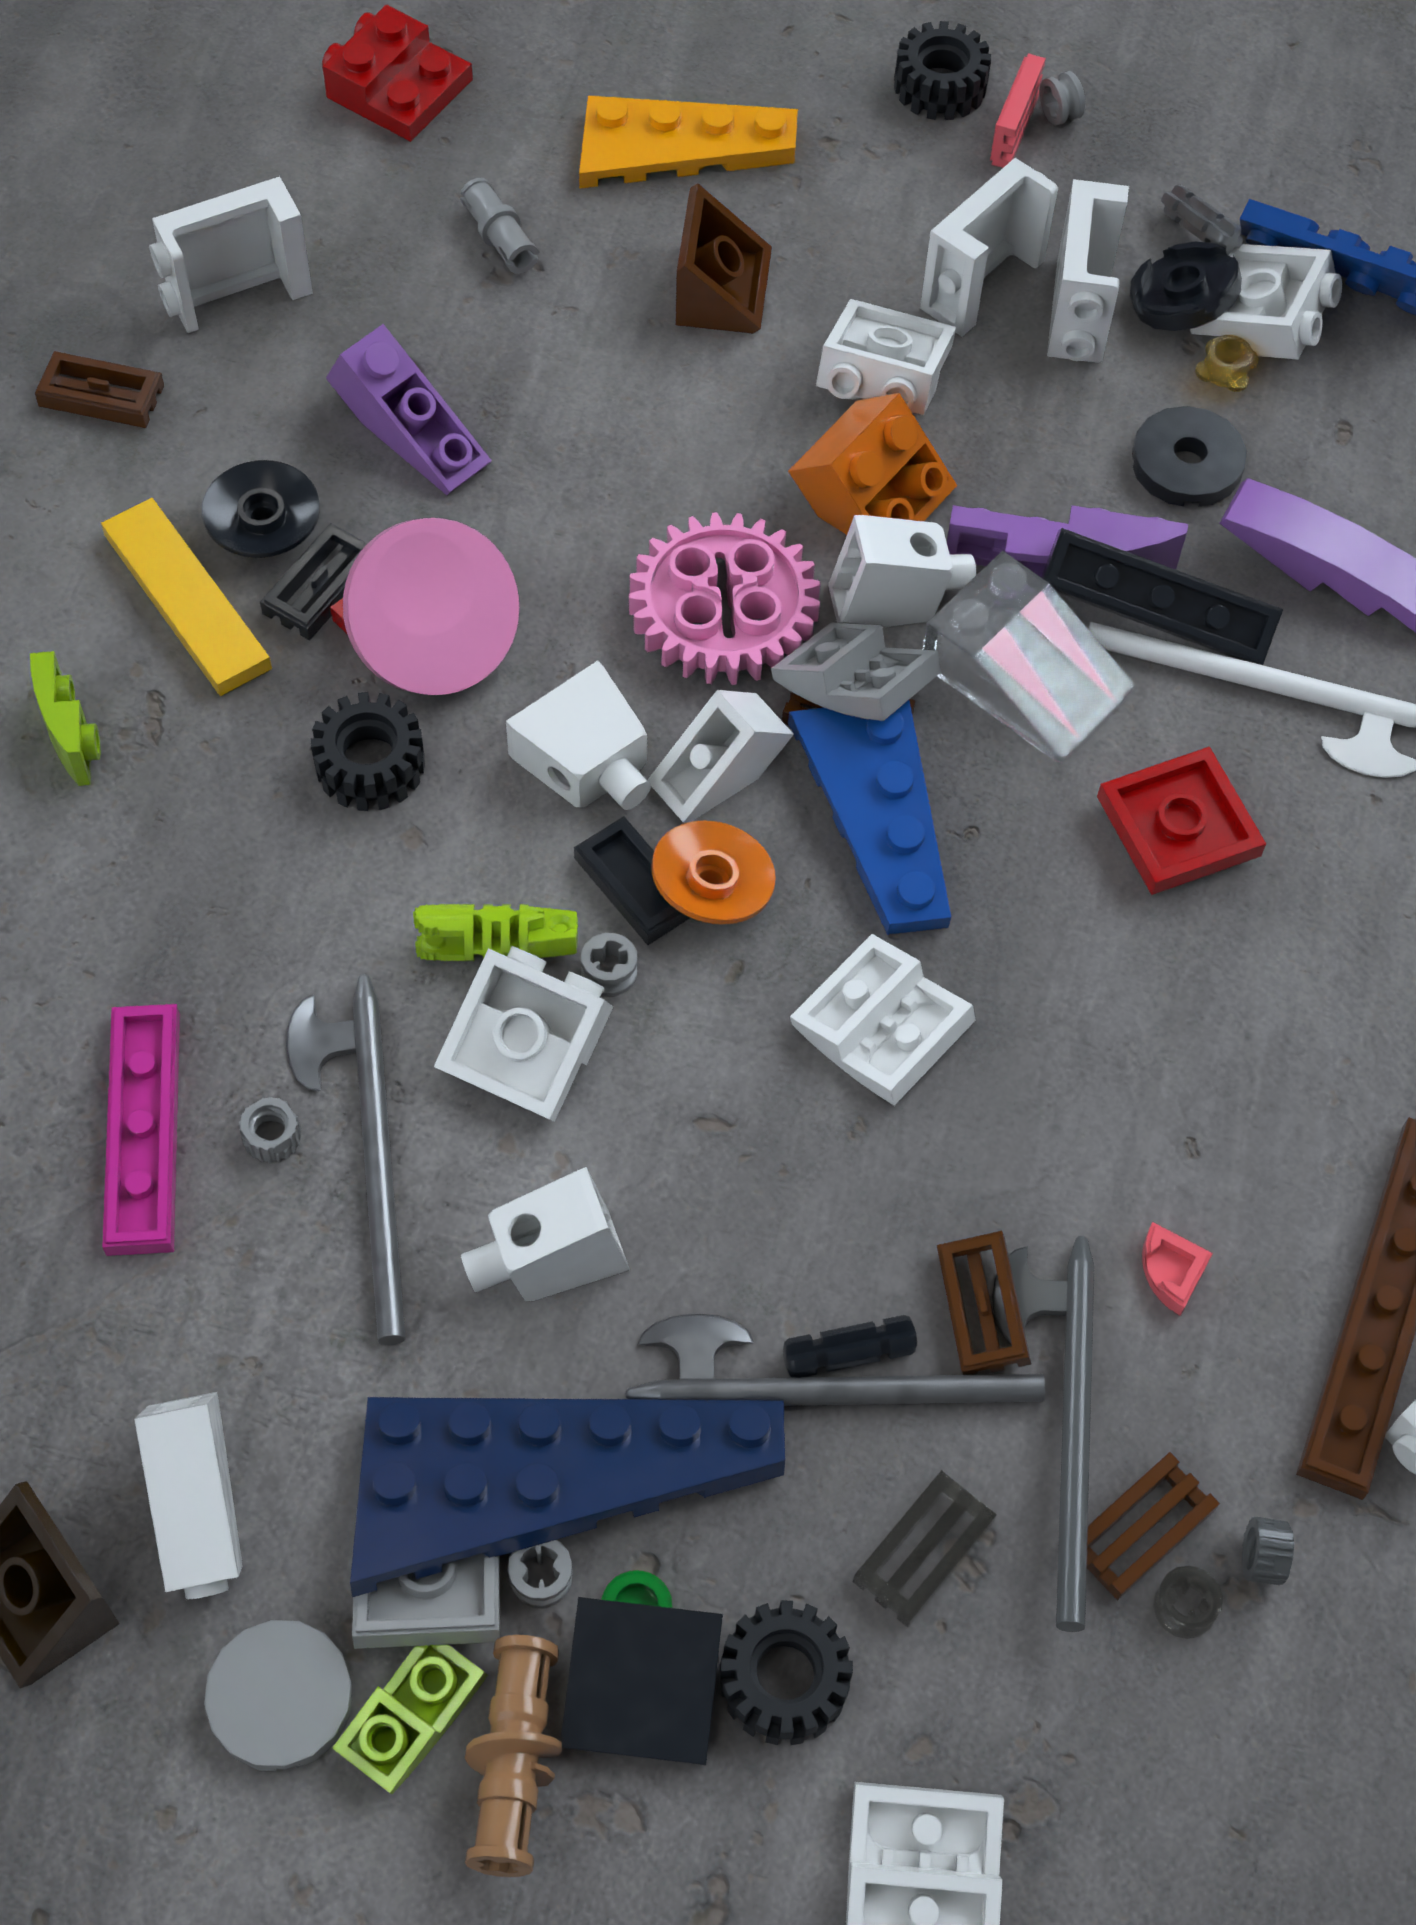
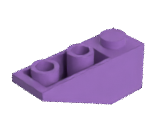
[326,324,492,495]

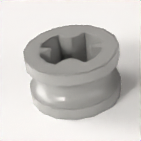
[1039,71,1086,126]
[581,933,637,996]
[508,1540,573,1608]

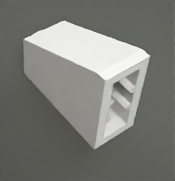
[134,1392,243,1599]

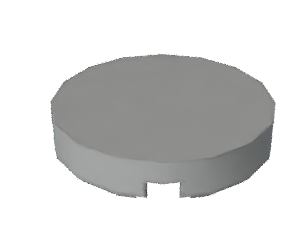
[204,1620,352,1771]

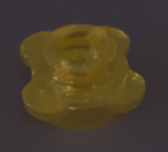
[1195,335,1259,392]

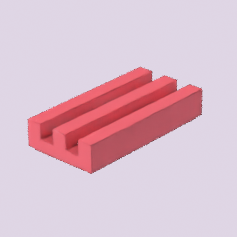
[990,53,1046,168]

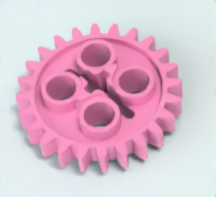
[629,512,820,685]

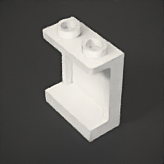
[920,158,1058,337]
[149,177,313,333]
[1047,179,1129,363]

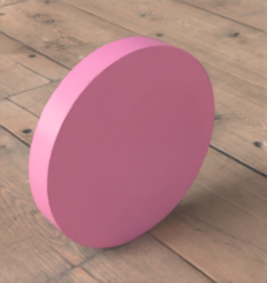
[343,518,519,695]

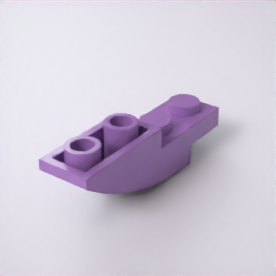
[947,505,1188,591]

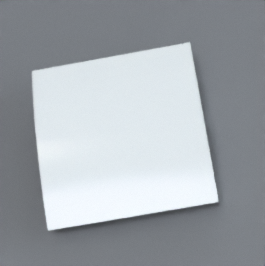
[790,934,976,1106]
[846,1782,1004,1925]

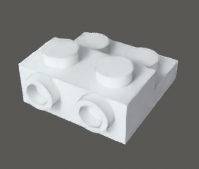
[1190,244,1342,360]
[816,299,956,415]
[434,946,613,1122]

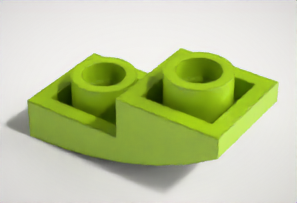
[30,651,101,786]
[332,1644,488,1794]

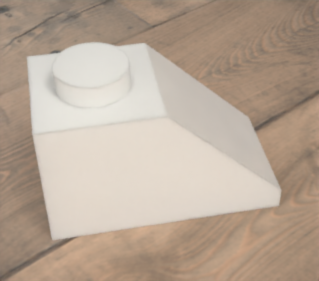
[647,690,794,823]

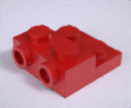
[322,4,473,142]

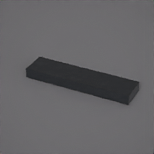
[1038,528,1283,665]

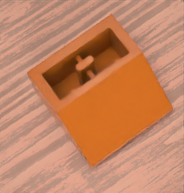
[788,393,957,535]

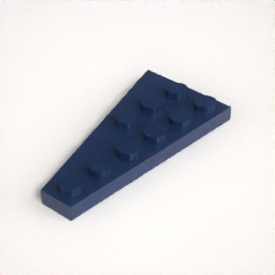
[350,1397,785,1597]

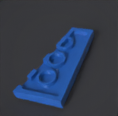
[1240,199,1416,315]
[788,700,951,935]

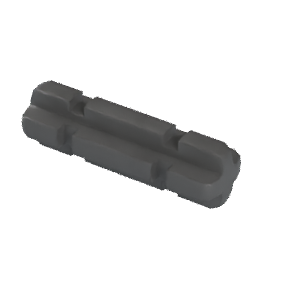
[1161,185,1243,255]

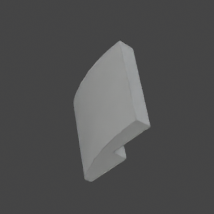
[771,622,941,721]

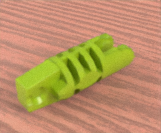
[413,904,578,961]

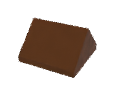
[675,183,772,334]

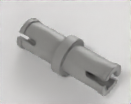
[460,178,539,274]

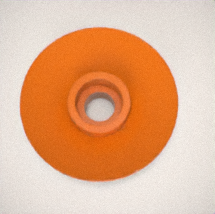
[651,820,776,925]

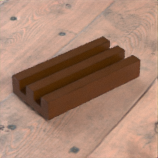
[35,351,164,428]
[937,1231,1032,1375]
[1087,1452,1220,1601]

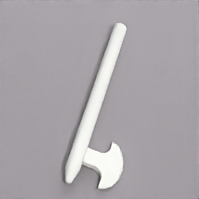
[1084,622,1416,778]

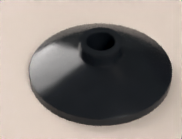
[202,460,320,558]

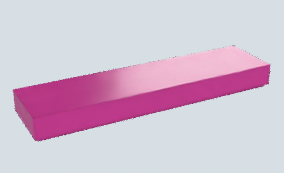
[102,1004,180,1256]

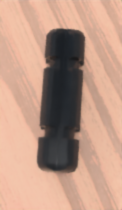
[783,1315,917,1378]

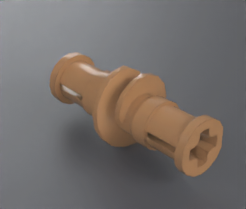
[465,1635,562,1877]

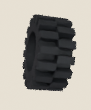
[894,21,991,120]
[311,692,425,811]
[720,1600,853,1745]

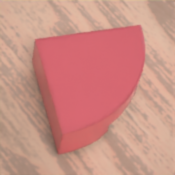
[1142,1222,1213,1316]

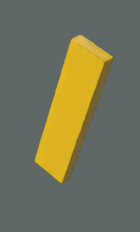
[101,498,272,696]

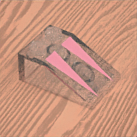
[923,550,1134,765]

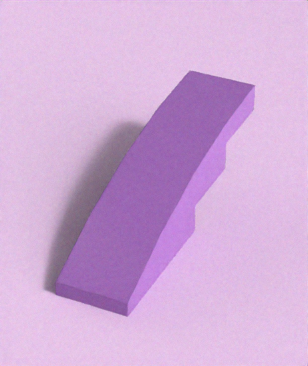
[1219,478,1416,633]

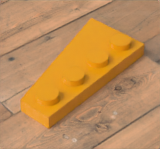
[579,96,798,189]

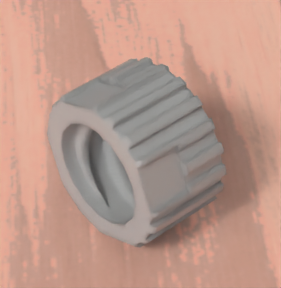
[239,1097,301,1163]

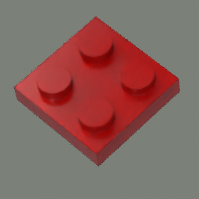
[1097,746,1266,895]

